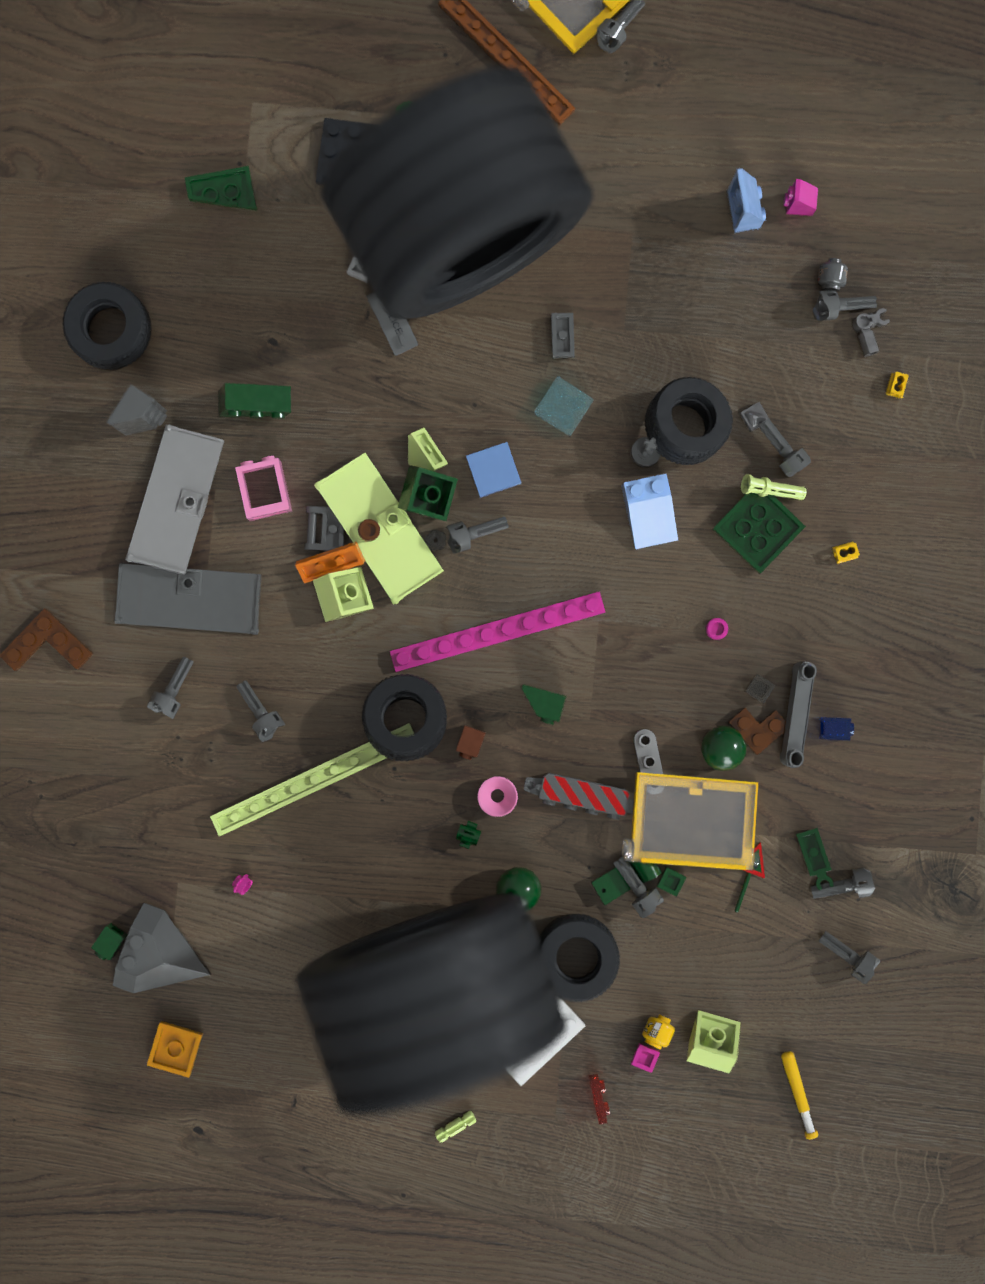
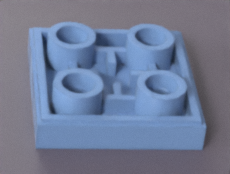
[466,442,521,498]

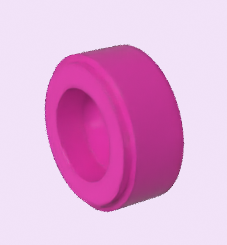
[706,618,728,640]

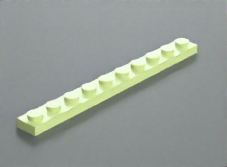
[210,723,415,836]

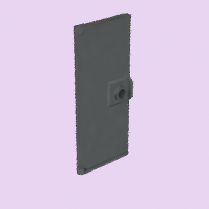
[114,563,261,635]

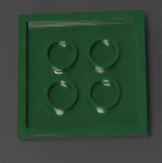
[713,493,806,574]

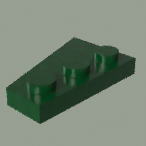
[184,166,257,211]

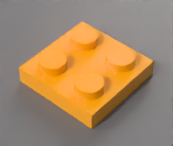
[147,1021,203,1078]

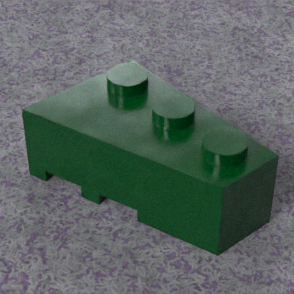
[218,383,291,419]

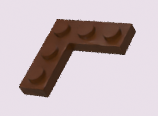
[0,608,94,671]

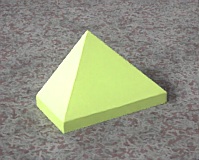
[408,428,448,471]

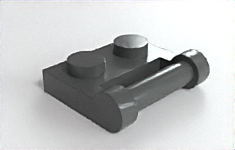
[304,506,345,551]

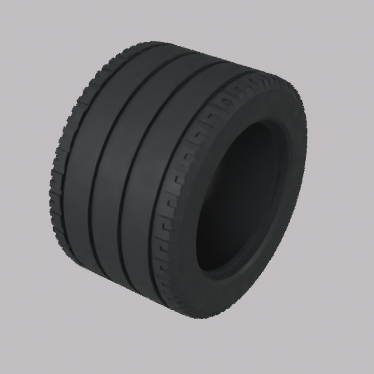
[321,66,594,319]
[295,894,567,1117]

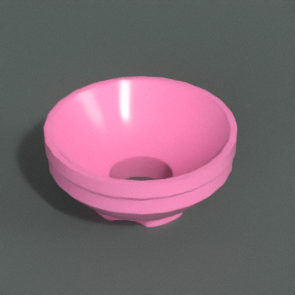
[478,776,518,817]

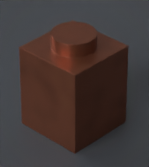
[456,725,486,760]

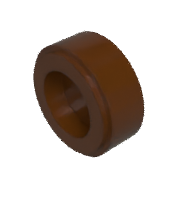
[358,519,380,542]

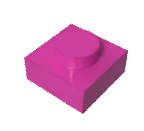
[631,1042,660,1073]

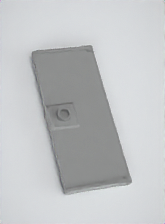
[125,425,224,575]

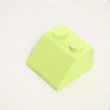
[313,567,374,622]
[687,1010,741,1073]

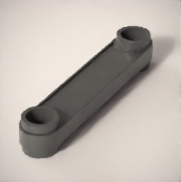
[780,661,817,768]

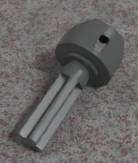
[597,0,645,53]
[813,290,877,321]
[758,418,811,477]
[630,437,661,468]
[446,517,509,554]
[147,657,193,719]
[236,680,285,742]
[613,856,664,918]
[811,867,875,899]
[819,931,881,984]

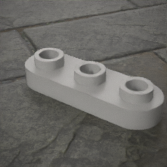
[633,729,664,794]

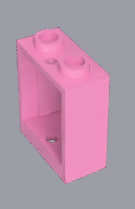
[235,456,292,521]

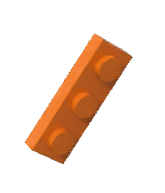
[295,541,365,583]

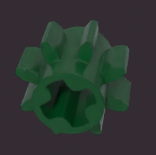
[455,821,481,849]

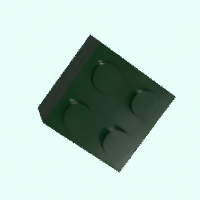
[398,466,458,521]

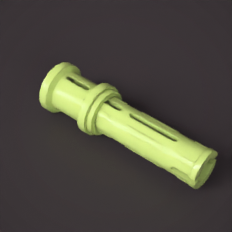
[741,474,806,501]

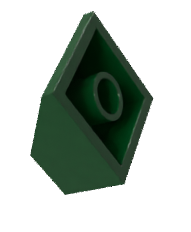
[521,685,566,725]

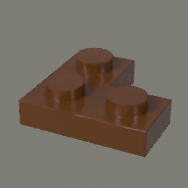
[728,708,786,755]

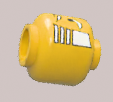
[642,1014,675,1050]

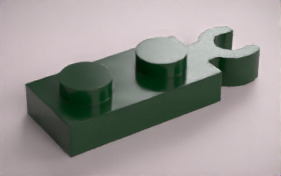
[796,828,833,891]

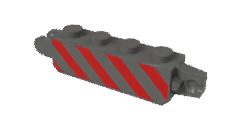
[524,772,634,820]

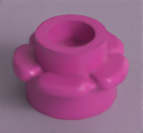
[232,874,252,895]

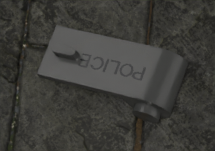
[366,292,418,356]

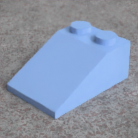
[727,168,766,232]
[621,473,678,549]

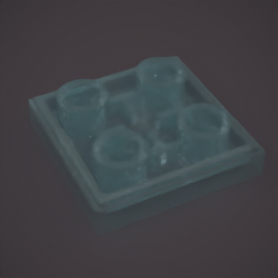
[534,376,594,437]

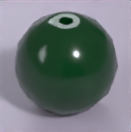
[701,726,747,771]
[496,867,541,910]

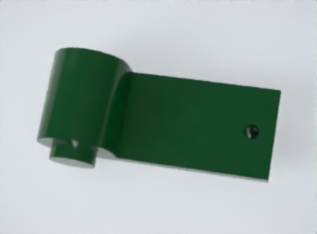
[591,847,662,905]

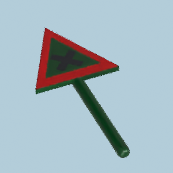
[734,842,765,913]

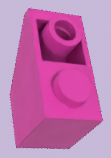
[784,179,818,216]

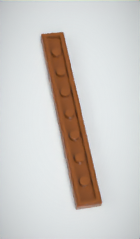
[438,0,575,126]

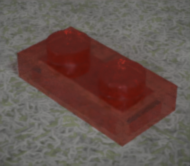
[589,1074,610,1125]

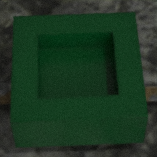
[656,866,687,897]

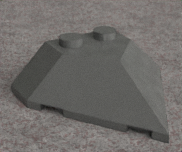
[113,903,211,993]

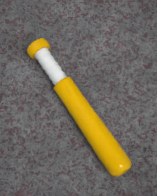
[781,1051,818,1139]

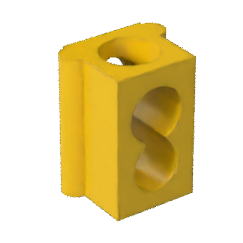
[886,372,909,398]
[832,542,860,564]

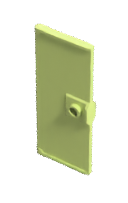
[314,453,444,605]

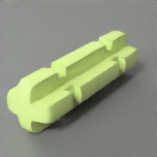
[435,1111,476,1143]

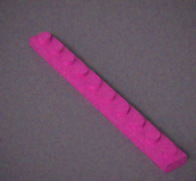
[390,591,606,672]

